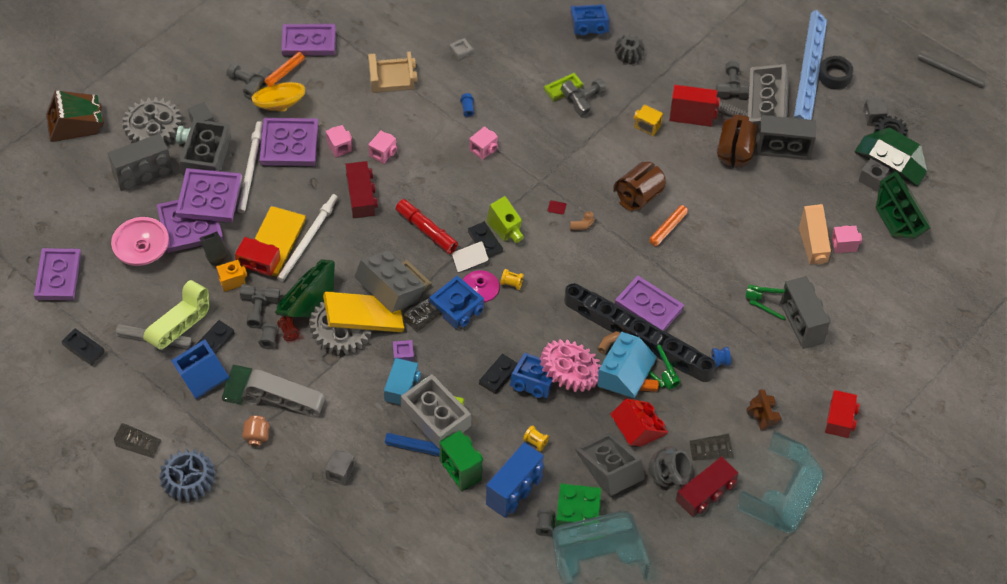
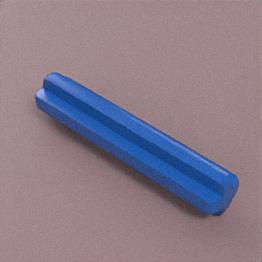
[385,433,440,456]

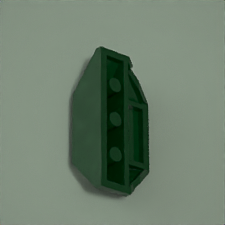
[855,128,927,187]
[876,171,931,239]
[275,259,335,317]

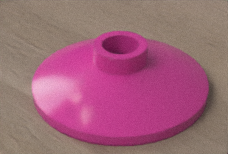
[463,270,499,303]

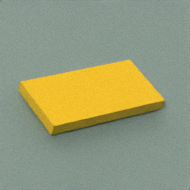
[255,206,306,277]
[323,292,404,332]

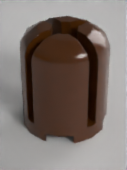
[717,115,759,168]
[613,161,666,211]

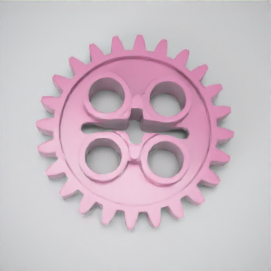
[540,339,601,392]

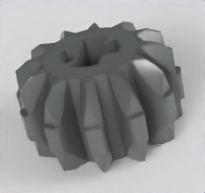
[615,34,645,64]

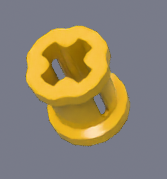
[500,269,524,290]
[523,425,549,451]

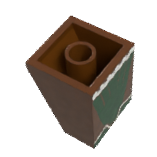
[46,90,104,142]

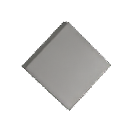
[449,38,473,60]

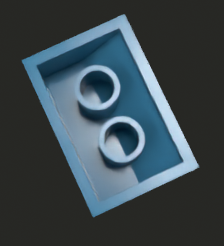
[598,332,657,398]

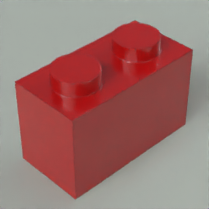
[235,237,281,276]
[825,390,860,438]

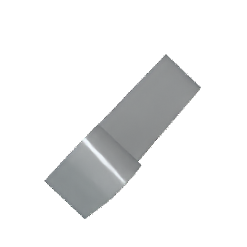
[242,370,325,417]

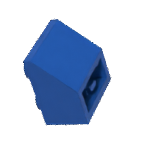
[171,339,230,399]

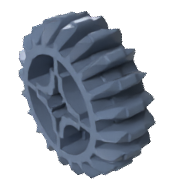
[159,448,216,502]

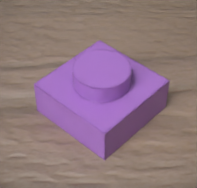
[393,340,414,361]

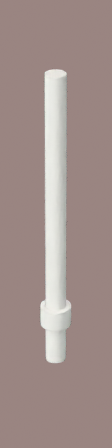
[237,121,263,213]
[277,194,339,282]

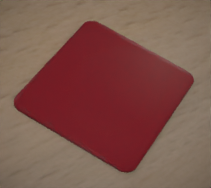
[547,200,567,215]

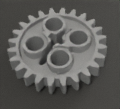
[122,97,182,143]
[309,302,372,355]

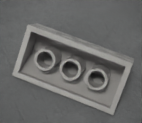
[748,64,789,127]

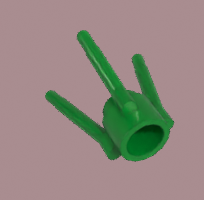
[745,284,785,320]
[649,345,681,390]

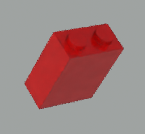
[669,84,720,127]

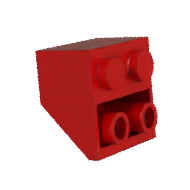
[610,399,668,446]

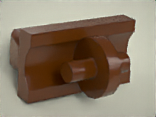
[746,389,781,431]

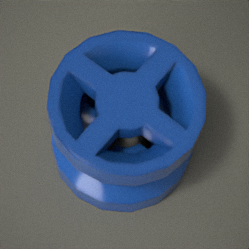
[711,347,731,368]

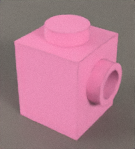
[326,125,352,158]
[469,126,498,160]
[368,130,397,164]
[831,225,862,253]

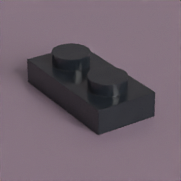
[468,221,503,258]
[196,320,235,354]
[62,328,105,365]
[479,353,518,394]

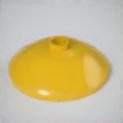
[252,82,305,112]

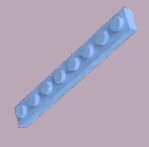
[794,10,827,120]

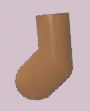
[570,211,595,230]
[597,331,620,354]

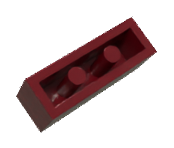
[345,161,378,218]
[676,456,739,517]

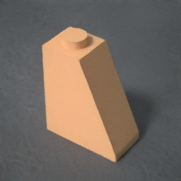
[799,204,831,265]

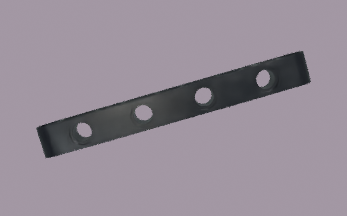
[564,283,716,382]

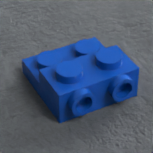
[570,4,609,35]
[429,275,484,329]
[510,352,554,398]

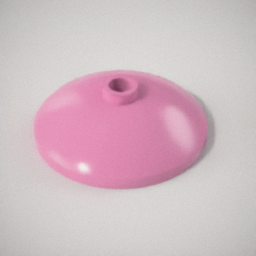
[111,217,169,266]

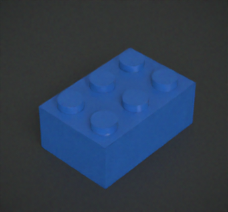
[486,442,544,518]

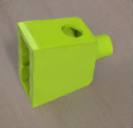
[486,196,524,243]

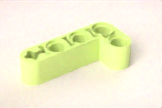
[143,280,209,350]

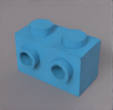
[384,358,421,405]

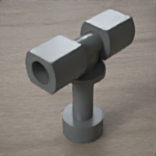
[716,61,749,99]
[226,63,273,99]
[560,78,606,116]
[240,284,280,328]

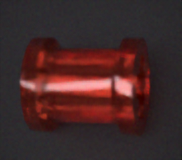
[277,316,300,341]

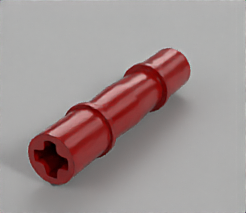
[395,199,458,254]

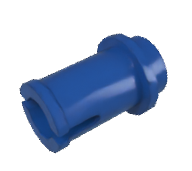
[460,93,474,117]

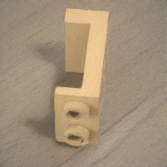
[368,52,417,93]

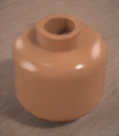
[242,416,270,447]

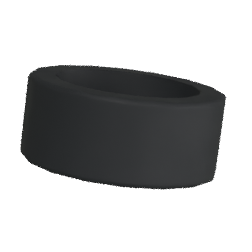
[819,56,853,89]

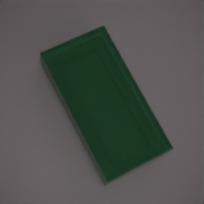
[221,365,252,405]

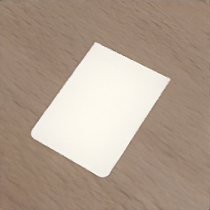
[452,241,488,272]

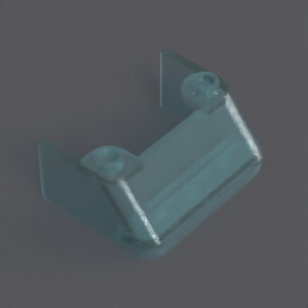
[737,431,824,533]
[552,511,650,584]

